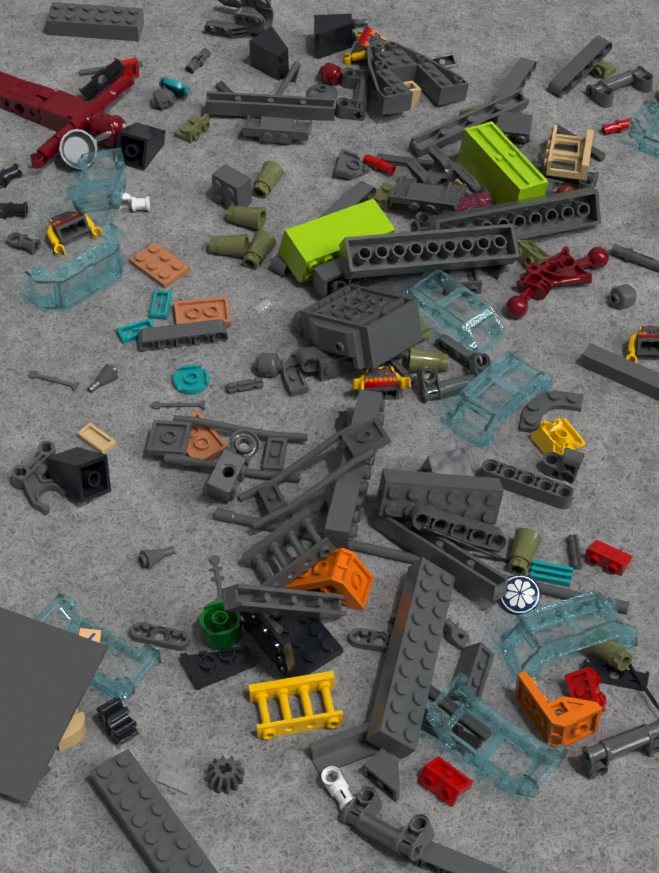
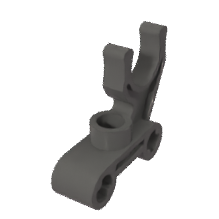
[12,441,69,515]

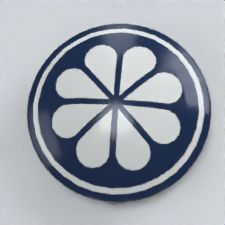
[500,574,541,615]

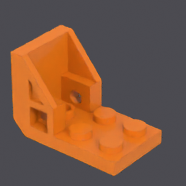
[284,548,374,610]
[514,671,602,749]

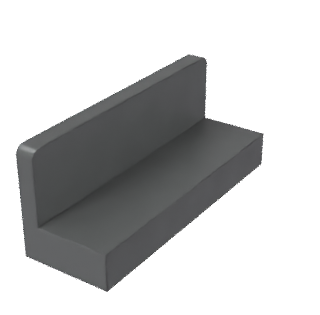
[447,642,494,707]
[309,721,379,775]

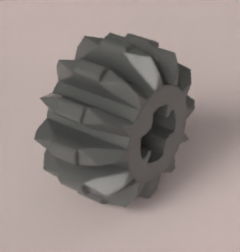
[207,755,245,794]

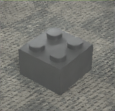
[497,111,533,143]
[212,164,252,208]

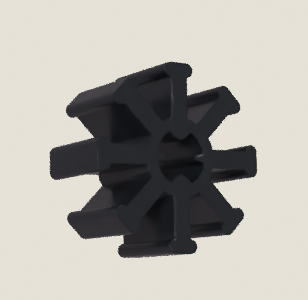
[96,697,139,745]

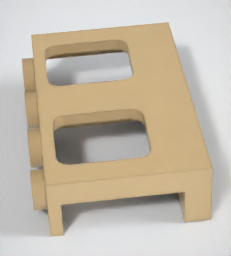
[544,125,594,180]

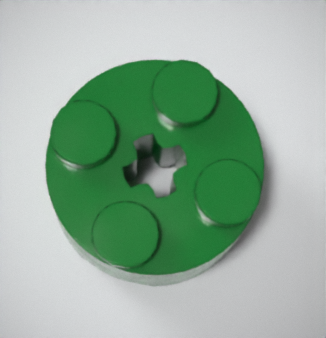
[199,600,242,649]

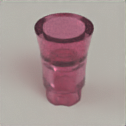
[454,188,492,212]

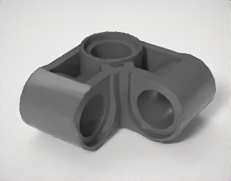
[541,447,584,484]

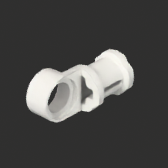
[116,193,150,212]
[321,766,354,812]

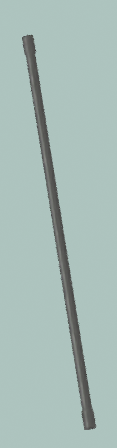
[214,508,629,614]

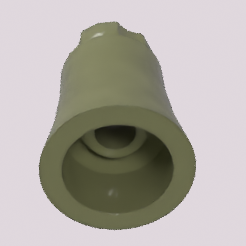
[252,161,284,199]
[226,205,267,230]
[243,230,276,270]
[209,234,249,258]
[408,347,448,372]
[508,528,542,575]
[583,627,632,671]

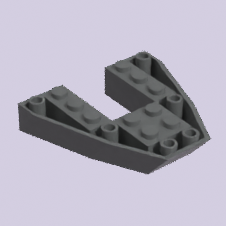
[367,41,469,115]

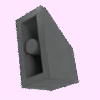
[364,748,400,802]

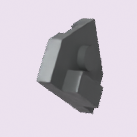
[334,149,370,179]

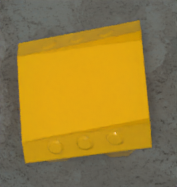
[531,418,586,455]

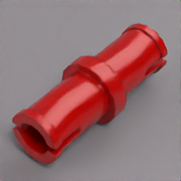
[601,117,636,136]
[363,154,396,175]

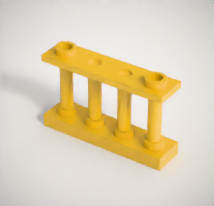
[249,671,343,740]

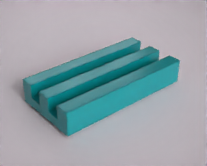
[149,290,172,320]
[116,318,155,344]
[530,560,573,587]

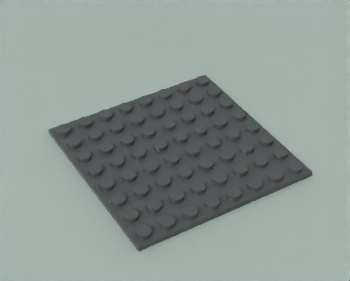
[0,607,109,804]

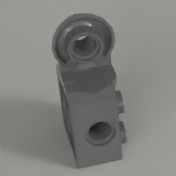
[206,429,260,503]

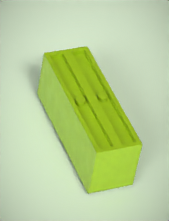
[457,122,549,204]
[278,199,395,283]

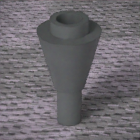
[87,364,118,393]
[138,546,175,570]

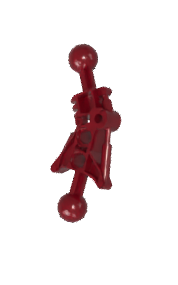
[505,247,609,319]

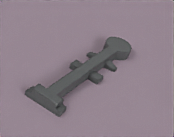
[29,371,80,392]
[152,401,205,410]
[210,555,225,601]

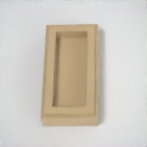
[76,423,117,454]

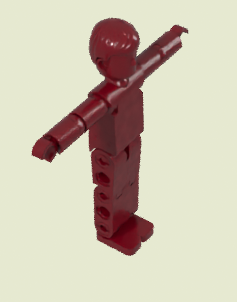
[0,71,135,169]

